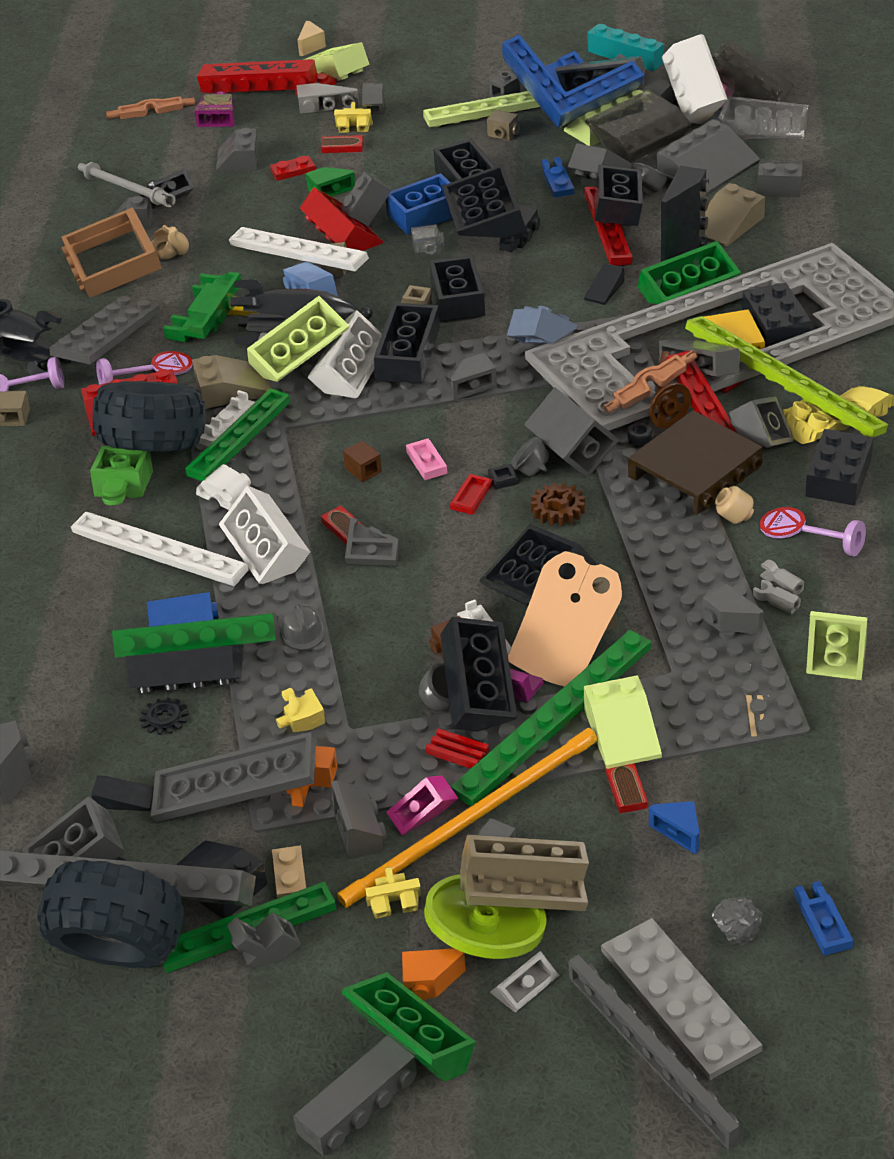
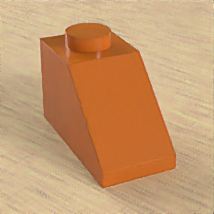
[402,948,466,1001]

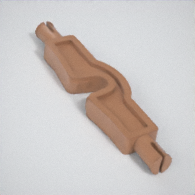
[106,96,195,119]
[603,350,697,414]

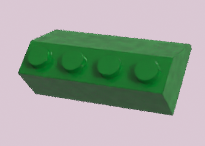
[637,241,741,304]
[342,972,476,1082]

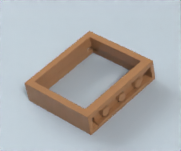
[61,207,162,297]

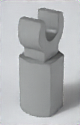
[760,559,804,596]
[753,580,801,615]

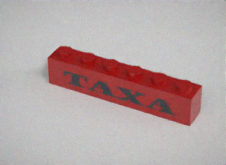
[197,59,318,93]

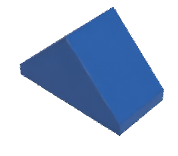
[649,801,700,854]

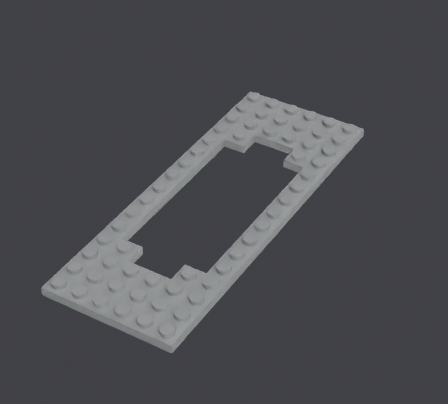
[525,243,894,431]

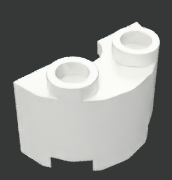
[196,465,251,510]

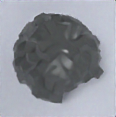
[712,897,763,945]

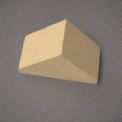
[298,21,326,56]

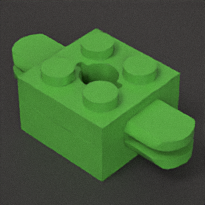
[90,446,153,505]

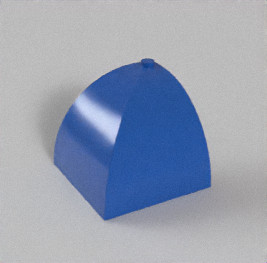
[502,34,645,128]

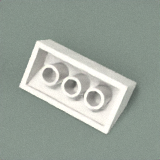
[662,34,728,125]
[308,310,382,398]
[219,486,310,584]

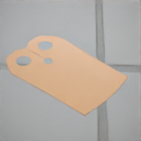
[508,551,622,687]

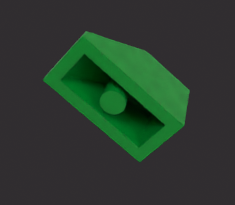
[306,167,355,197]

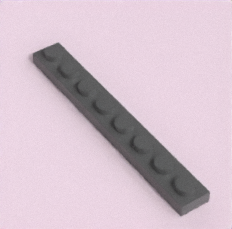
[569,955,740,1151]

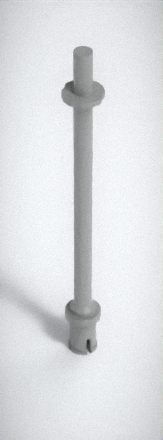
[78,162,175,207]

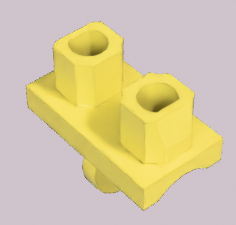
[334,102,373,133]
[365,867,420,919]

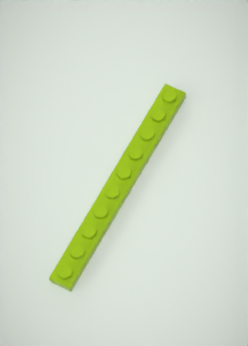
[685,316,888,437]

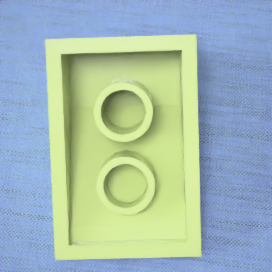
[303,42,370,81]
[806,611,867,680]
[584,675,662,769]

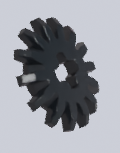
[139,698,189,735]

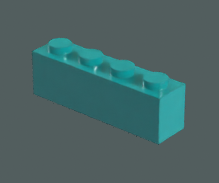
[587,24,664,72]

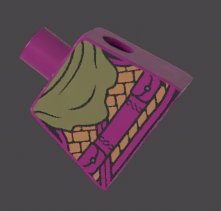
[195,91,235,127]

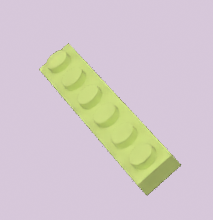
[423,91,540,127]

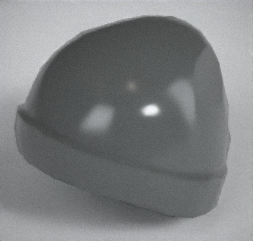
[419,663,450,711]

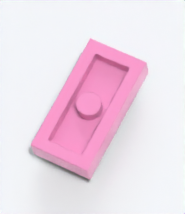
[406,438,447,480]

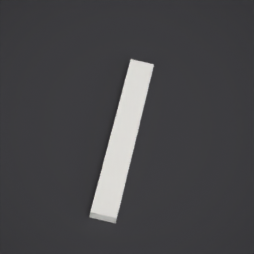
[229,227,369,271]
[71,512,249,586]

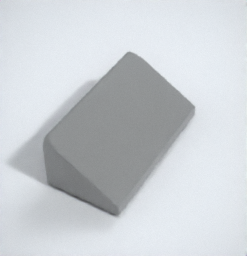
[490,951,560,1012]

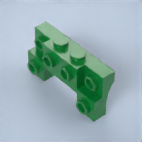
[163,272,241,342]

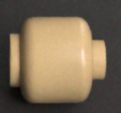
[715,486,754,524]

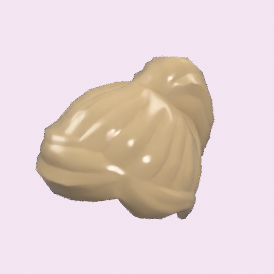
[151,225,189,260]

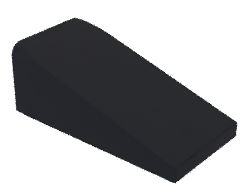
[584,263,624,305]
[92,775,154,811]

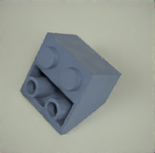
[507,306,577,344]

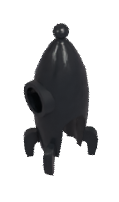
[230,279,373,346]
[0,299,72,375]

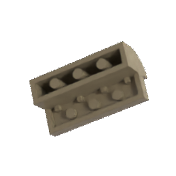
[460,835,589,911]

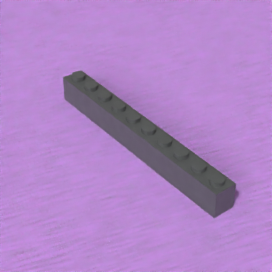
[0,851,256,907]

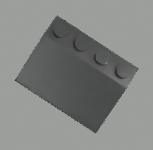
[657,119,760,195]

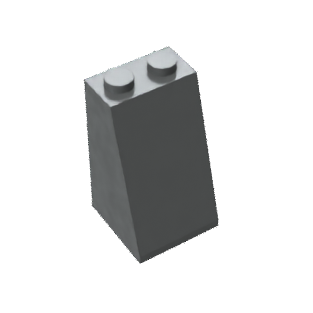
[524,387,619,477]

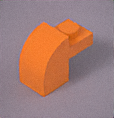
[286,746,338,807]

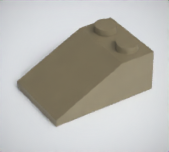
[705,183,765,247]
[192,355,271,409]

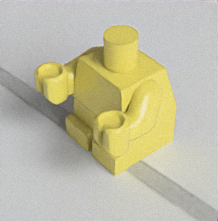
[276,688,325,732]

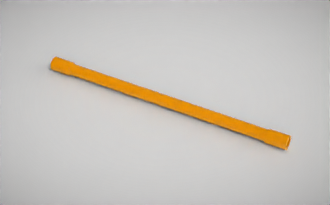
[336,728,598,909]

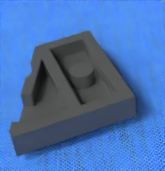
[345,518,399,566]

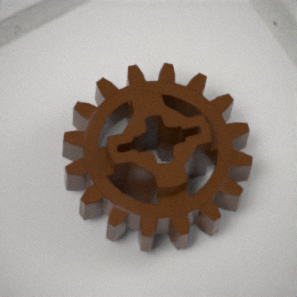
[531,482,585,527]

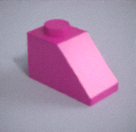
[387,775,458,835]

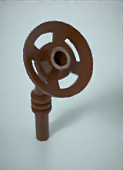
[649,351,691,429]

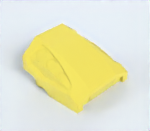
[840,386,894,417]
[783,400,850,444]

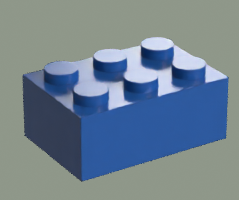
[385,173,452,235]

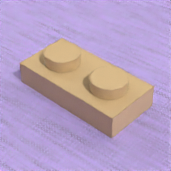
[272,845,306,898]

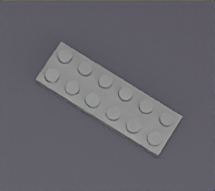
[601,918,762,1081]

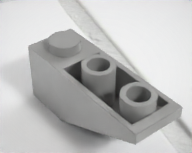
[296,83,359,114]

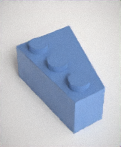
[283,261,338,296]

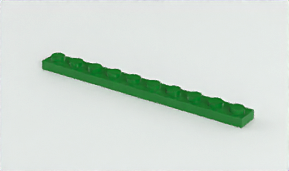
[451,630,651,806]

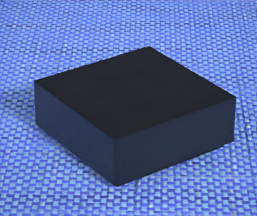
[488,464,519,490]

